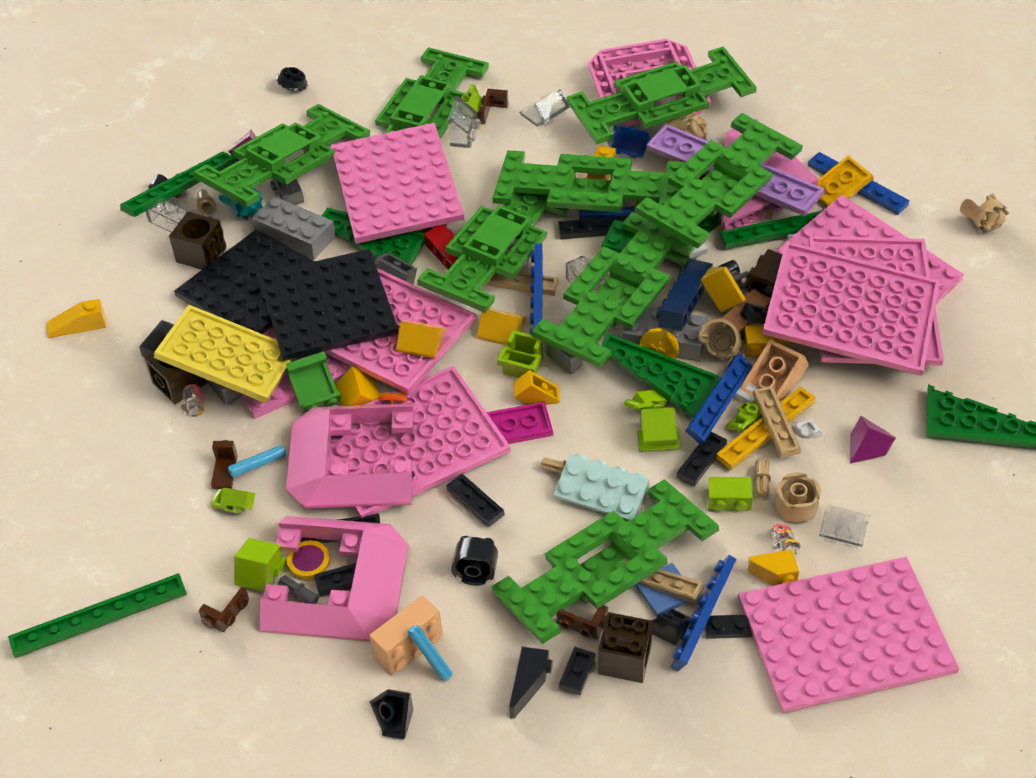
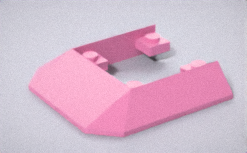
[588,39,711,132]
[286,403,415,509]
[259,516,409,641]

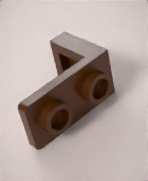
[479,89,509,124]
[211,440,238,489]
[198,587,249,632]
[556,605,609,639]

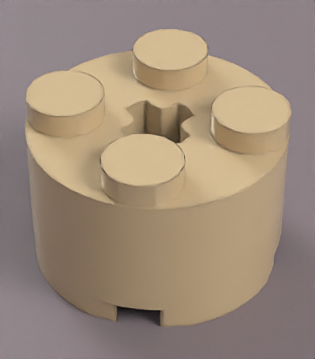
[775,472,821,522]

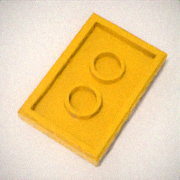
[818,155,874,208]

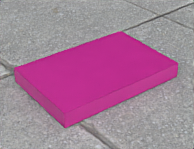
[486,401,554,444]

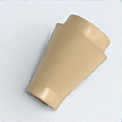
[197,189,215,213]

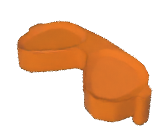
[378,392,407,404]

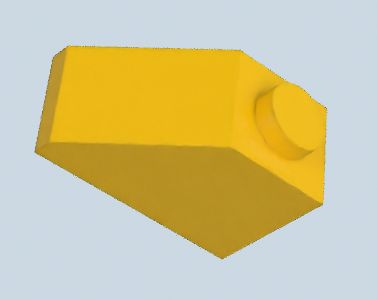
[513,370,560,405]
[748,549,799,586]

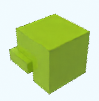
[497,330,544,378]
[637,407,681,452]
[234,538,287,592]

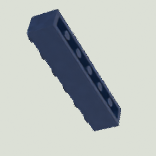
[656,259,713,332]

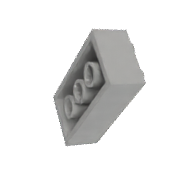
[252,196,336,260]
[622,307,708,361]

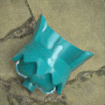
[218,188,264,220]

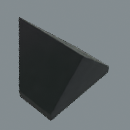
[652,609,690,646]
[369,689,414,739]

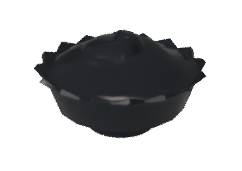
[276,67,308,91]

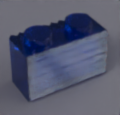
[608,125,650,158]

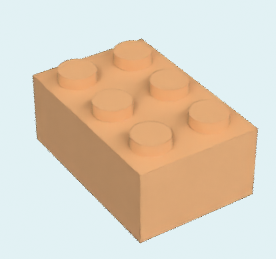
[370,595,443,676]

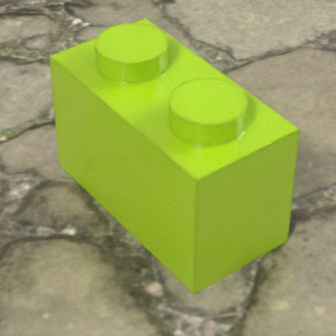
[707,477,752,511]

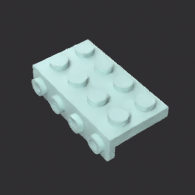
[554,454,650,521]

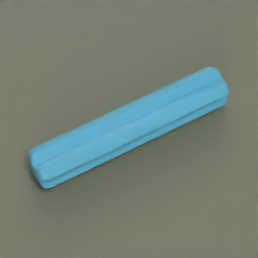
[228,445,286,477]
[408,625,453,680]

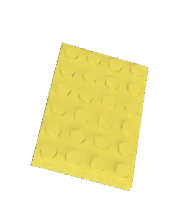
[154,305,294,403]

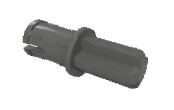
[278,575,319,604]

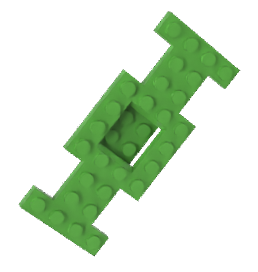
[567,46,757,145]
[375,47,489,139]
[193,104,370,207]
[635,113,803,249]
[492,150,686,213]
[417,192,569,313]
[532,212,695,368]
[491,479,719,644]

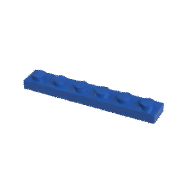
[808,152,910,215]
[530,243,543,335]
[685,353,753,445]
[671,555,737,672]

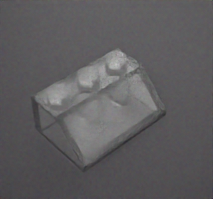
[145,198,213,233]

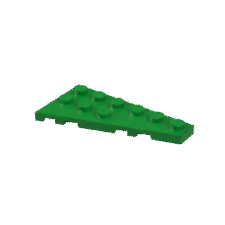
[322,207,425,266]
[601,333,719,418]
[926,384,1036,449]

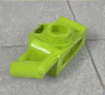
[460,84,482,119]
[624,390,668,411]
[727,399,762,432]
[211,488,255,514]

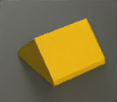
[701,267,746,312]
[477,308,526,345]
[396,321,446,359]
[335,366,380,406]

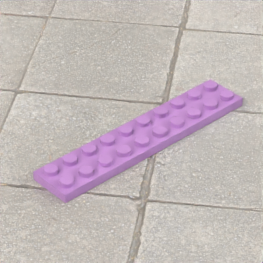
[646,124,824,216]

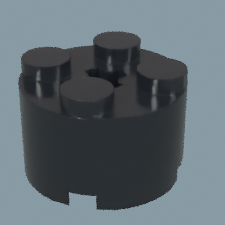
[451,536,498,586]

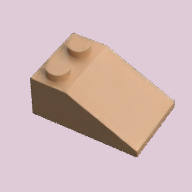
[740,339,809,401]

